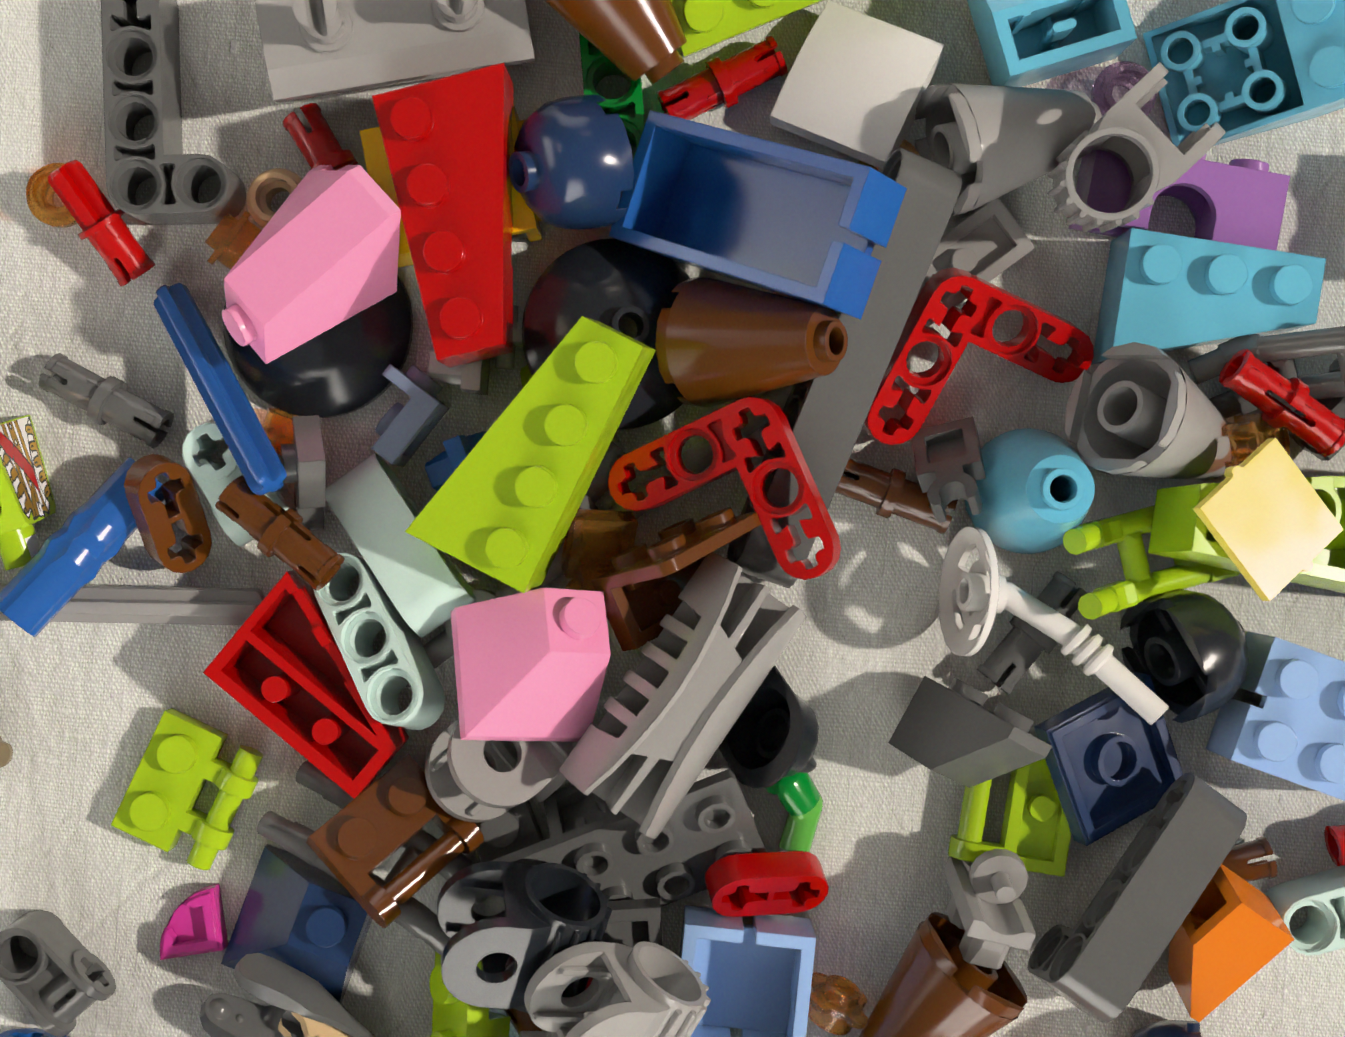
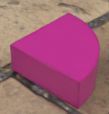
[160,883,229,960]

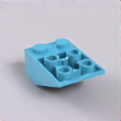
[967,0,1137,87]
[1143,0,1345,147]

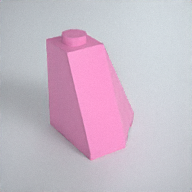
[222,165,401,364]

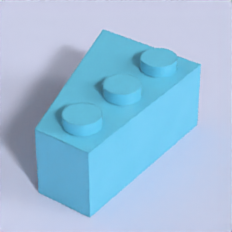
[1091,228,1326,365]

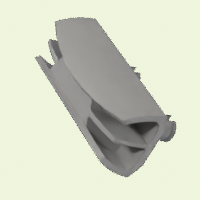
[255,0,535,103]
[559,552,807,839]

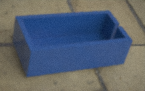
[608,110,907,320]

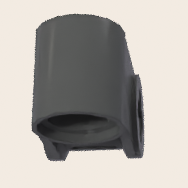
[0,910,116,1037]

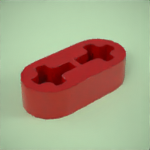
[705,851,829,917]

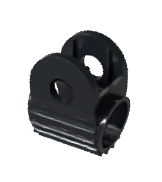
[437,861,612,1013]

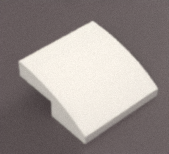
[770,0,945,169]

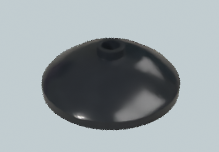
[522,238,691,430]
[223,275,413,418]

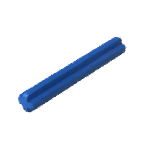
[153,283,287,495]

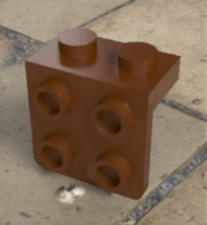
[591,507,761,652]

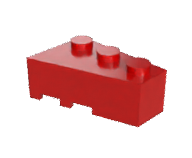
[203,570,410,799]

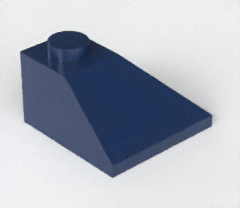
[221,844,373,1004]

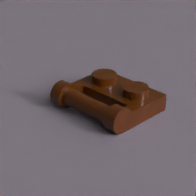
[306,754,484,928]

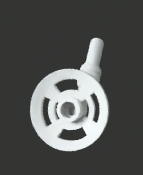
[938,526,1169,725]

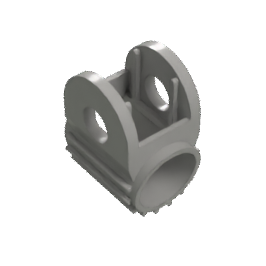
[1047,62,1226,233]
[425,703,578,822]
[524,941,711,1037]

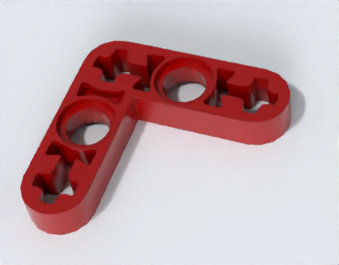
[864,267,1094,445]
[608,397,841,580]

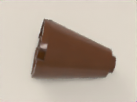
[544,0,687,85]
[655,277,848,407]
[859,912,1027,1037]

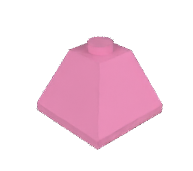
[451,588,611,742]

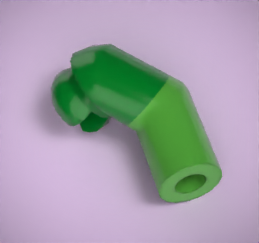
[765,772,823,852]

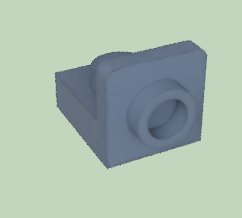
[371,364,450,467]

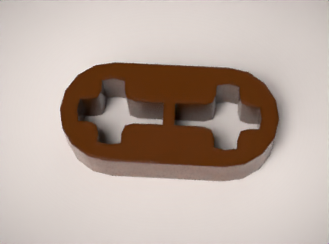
[124,454,212,573]

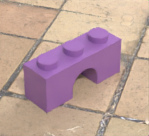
[1068,150,1290,251]

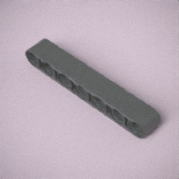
[726,147,962,588]

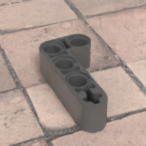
[101,0,246,225]
[1027,772,1247,1023]

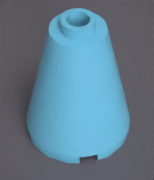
[965,428,1095,554]

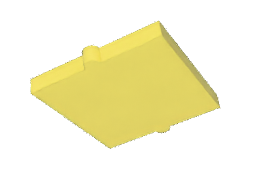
[1193,437,1344,601]

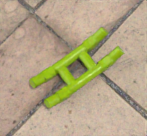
[1063,505,1241,620]

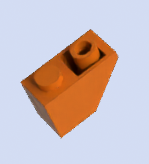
[1168,864,1295,1022]

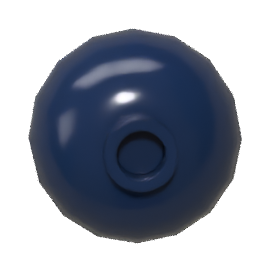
[509,95,634,229]

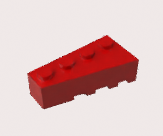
[372,63,514,368]

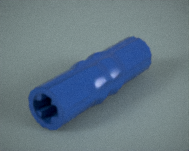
[0,457,165,637]

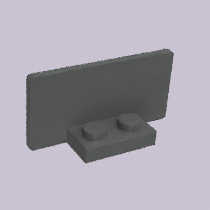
[493,769,767,907]

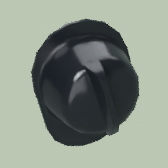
[718,665,819,789]

